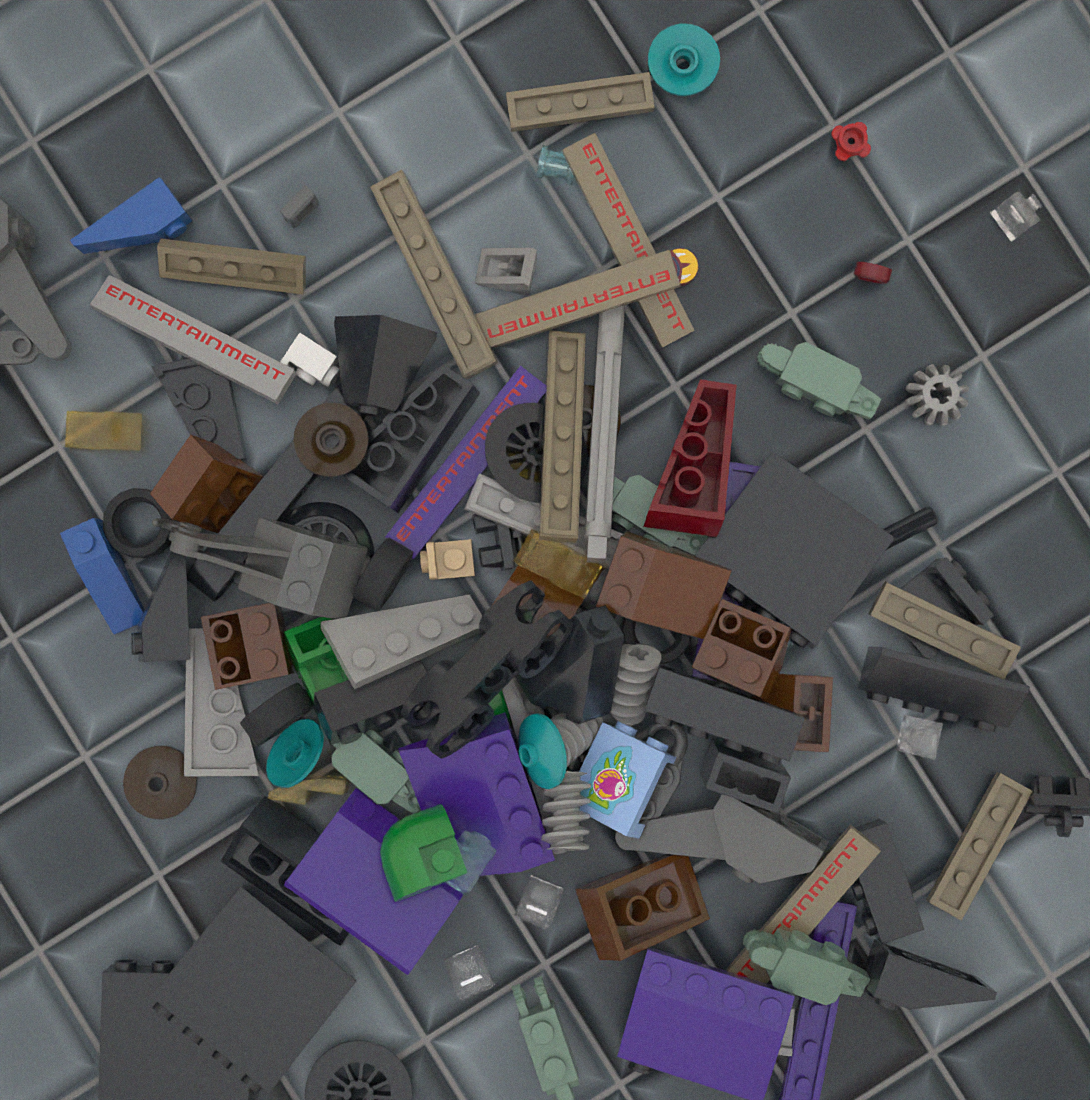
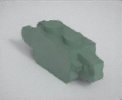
[756,342,881,420]
[612,475,708,556]
[320,724,420,814]
[743,928,870,1005]
[512,976,580,1100]

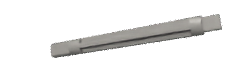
[584,305,625,563]

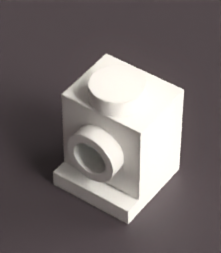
[281,333,340,388]

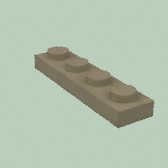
[506,72,655,132]
[157,239,306,294]
[868,581,1021,680]
[926,772,1033,921]

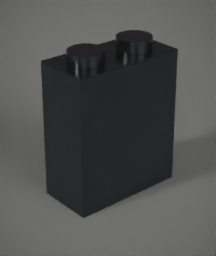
[700,738,791,813]

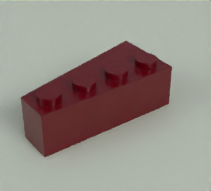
[643,379,737,537]

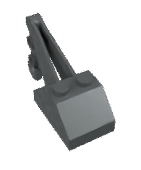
[0,195,72,365]
[152,515,368,619]
[615,721,829,884]

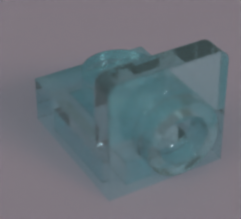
[446,830,497,896]

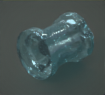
[536,145,574,185]

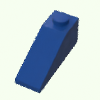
[70,177,192,254]
[60,518,144,635]

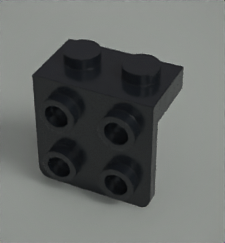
[900,557,994,659]

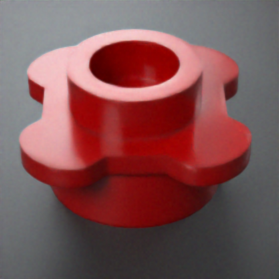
[831,122,871,161]

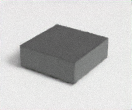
[280,185,319,228]

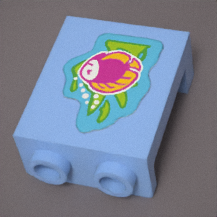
[579,721,676,838]

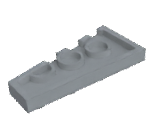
[321,595,482,689]
[184,628,259,776]

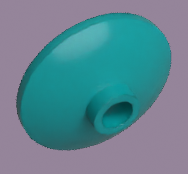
[648,23,720,96]
[518,713,567,789]
[266,719,324,788]

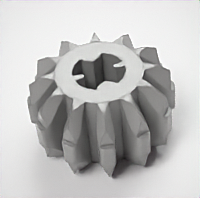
[905,364,969,426]

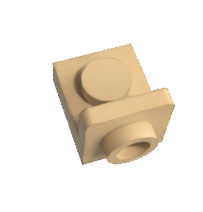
[420,539,475,580]

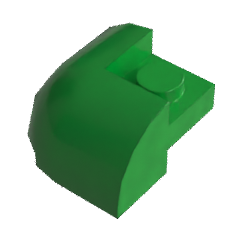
[284,617,349,704]
[380,804,468,902]

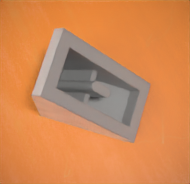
[475,248,537,296]

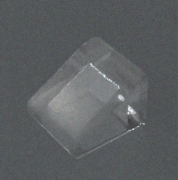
[514,875,564,930]
[444,945,494,1000]

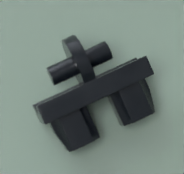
[472,514,529,571]
[1024,776,1090,837]

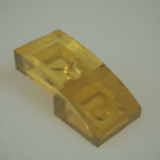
[65,411,142,451]
[514,528,602,599]
[268,776,350,805]

